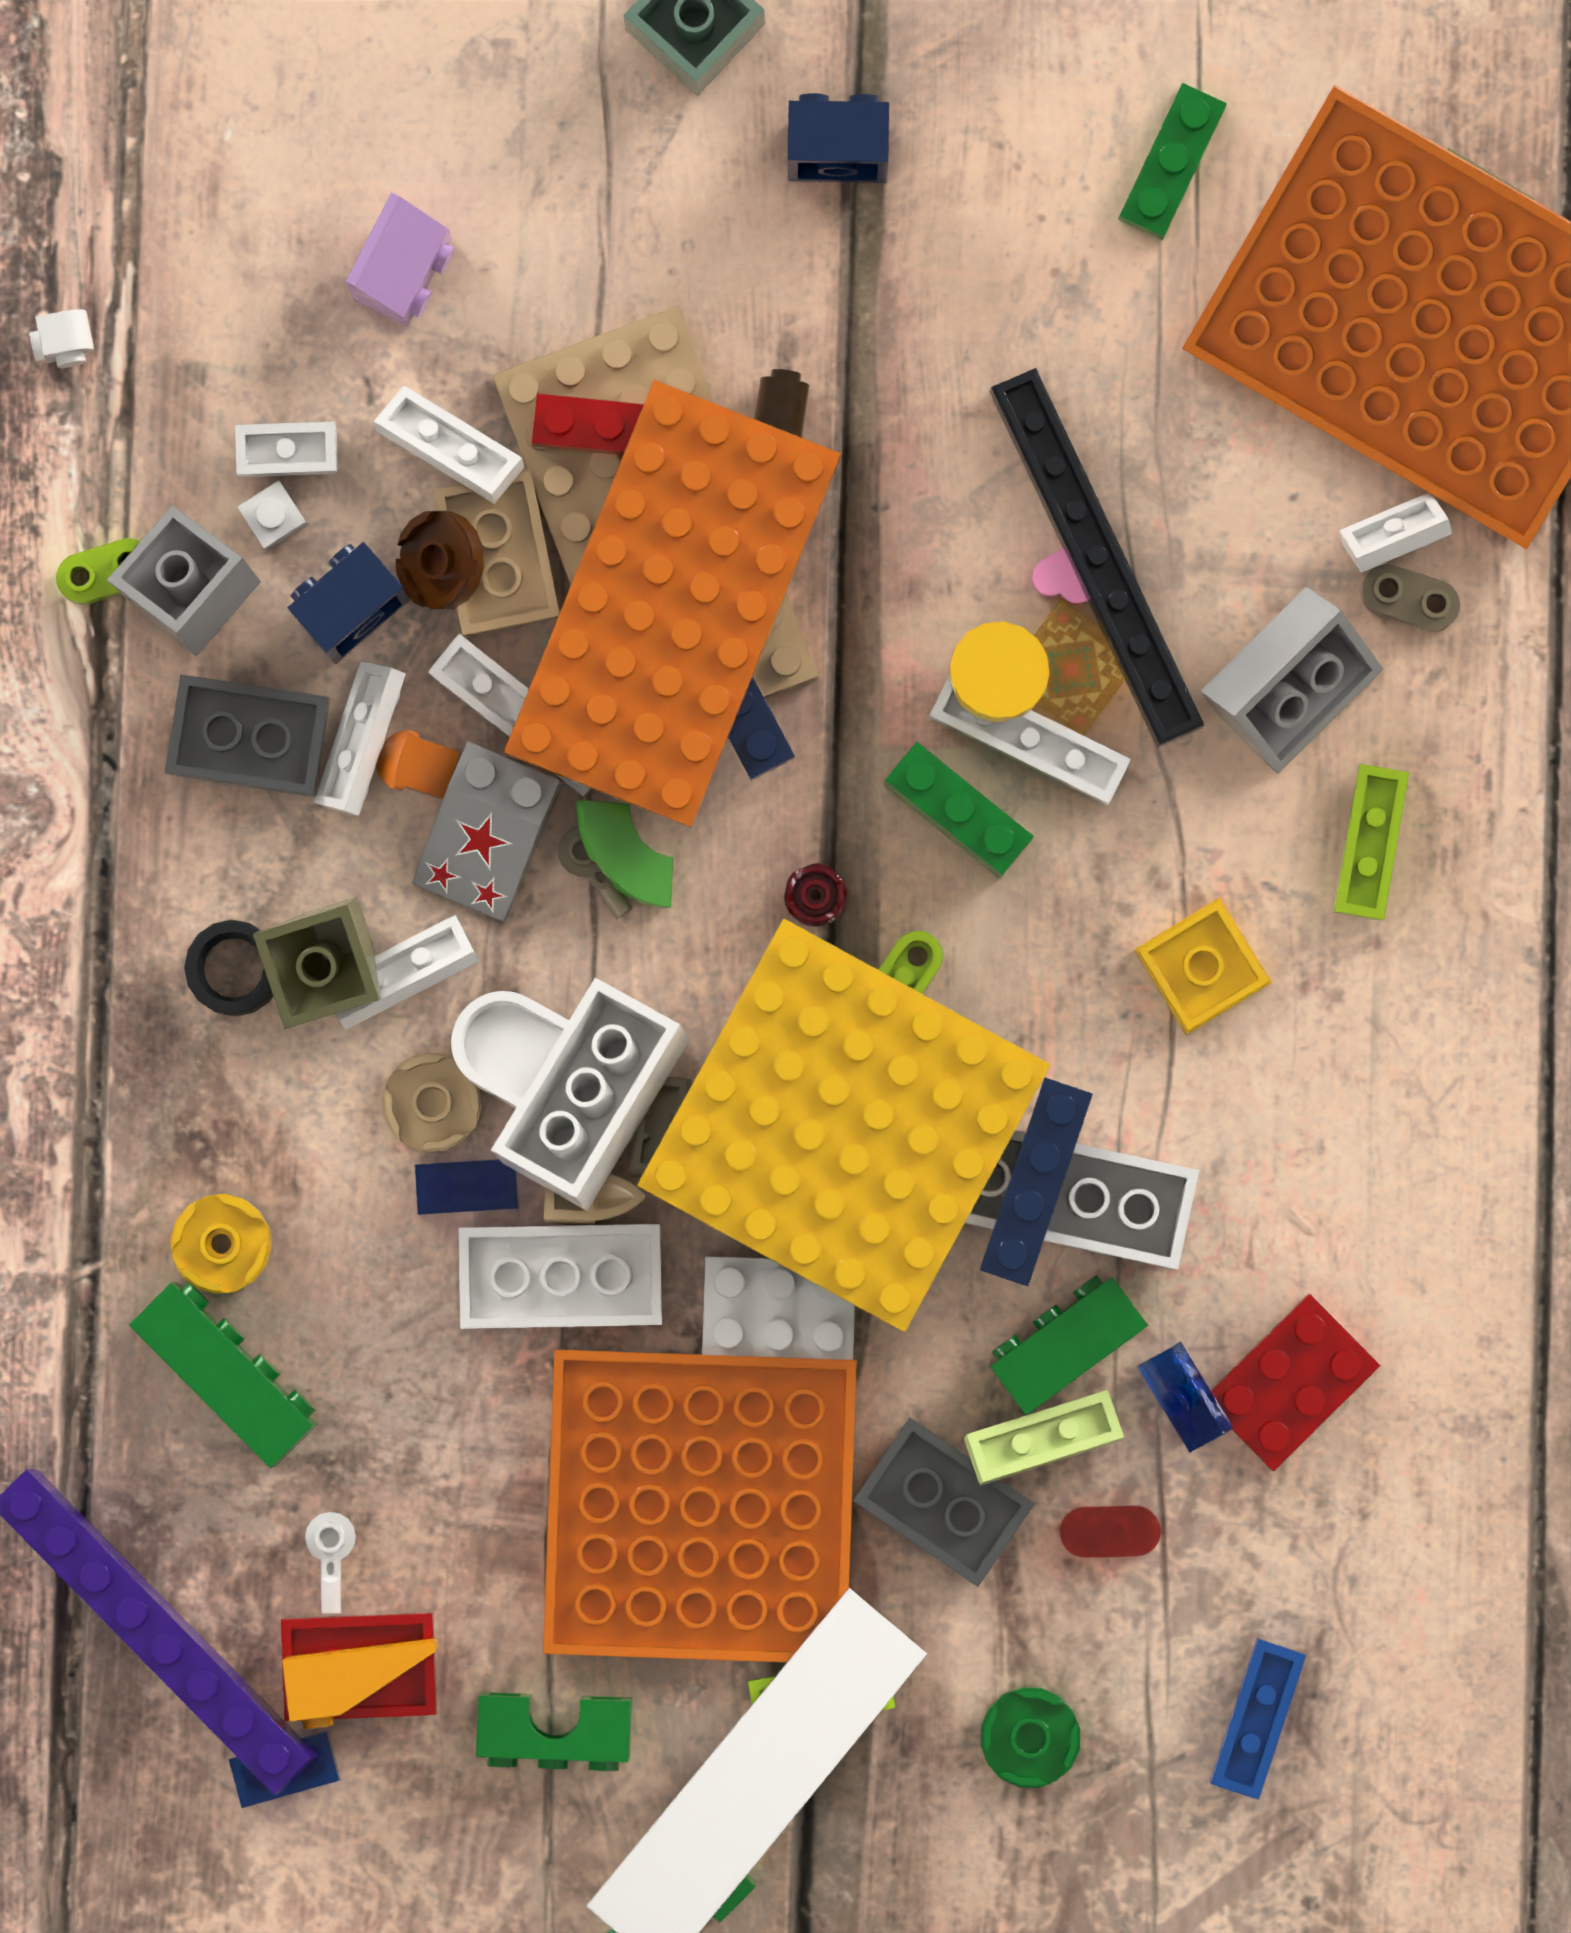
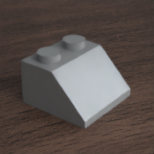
[107,505,261,656]

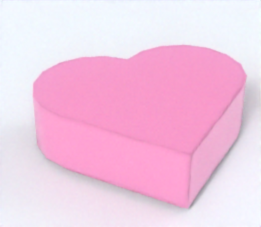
[1031,548,1088,606]

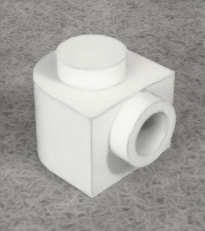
[29,309,94,368]

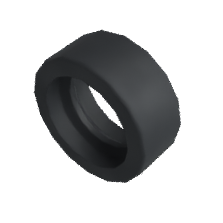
[184,919,273,1017]

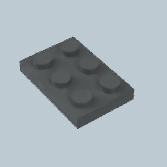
[165,674,330,797]
[853,1417,1035,1587]

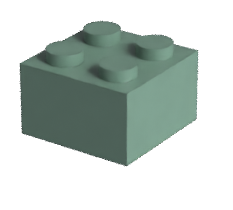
[623,0,765,96]

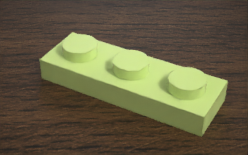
[964,1390,1124,1486]

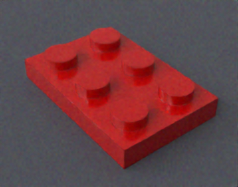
[1201,1293,1381,1472]
[281,1612,437,1721]

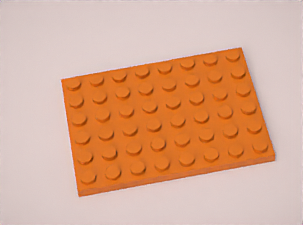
[1182,85,1571,550]

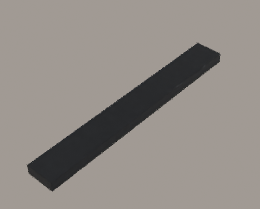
[989,368,1205,748]

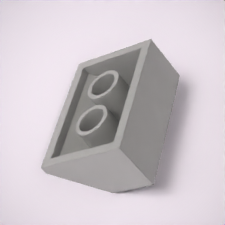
[1201,586,1383,774]

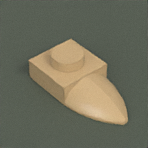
[544,1174,646,1225]

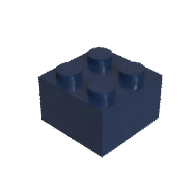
[788,93,889,183]
[287,541,410,665]

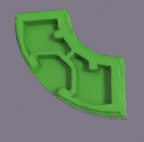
[576,800,673,908]

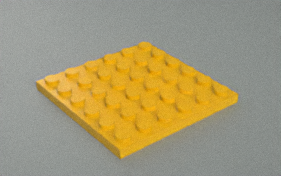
[637,918,1051,1333]

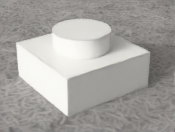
[237,480,308,551]

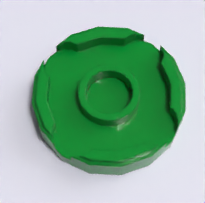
[980,1687,1080,1788]

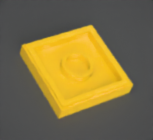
[1133,897,1272,1035]

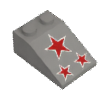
[412,741,563,923]

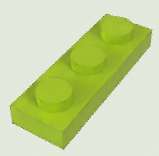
[1333,764,1409,921]

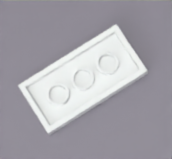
[459,1224,662,1329]

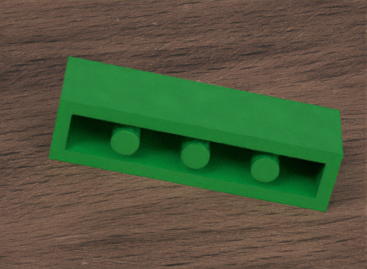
[128,1282,318,1469]

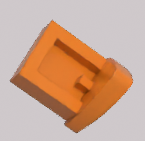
[375,729,460,799]

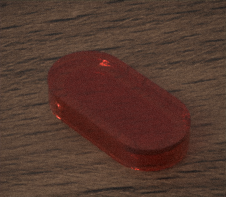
[1059,1505,1161,1558]

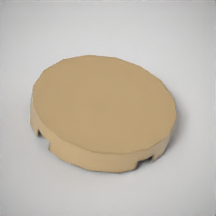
[382,1053,482,1153]

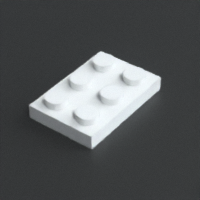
[702,1256,855,1360]

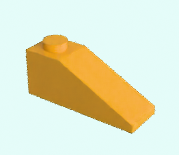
[282,1638,439,1729]

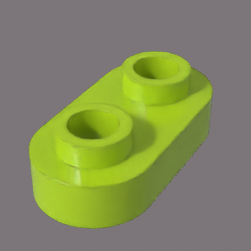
[56,538,140,605]
[878,931,943,994]

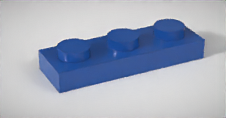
[1209,1638,1306,1800]

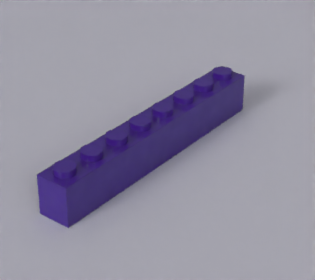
[0,1469,319,1795]

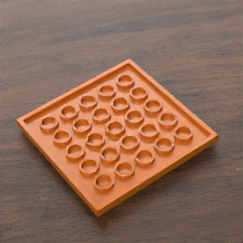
[543,1349,857,1662]

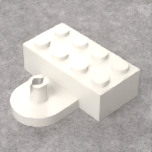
[451,978,690,1211]

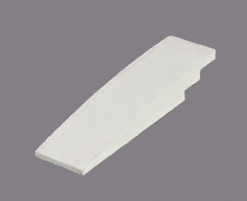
[587,1588,927,1933]

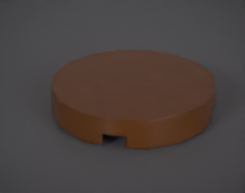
[395,511,484,610]

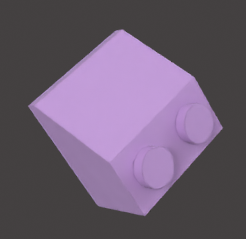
[346,192,455,327]

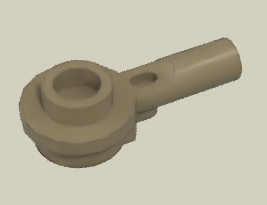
[558,827,633,919]

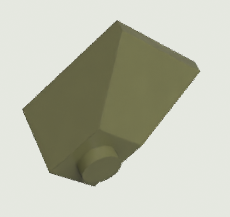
[253,897,381,1029]

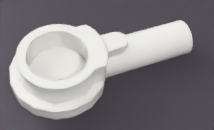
[305,1512,356,1614]

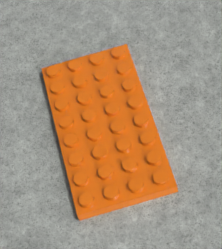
[504,380,841,828]

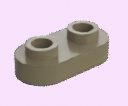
[1361,564,1460,632]

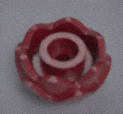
[784,863,847,927]

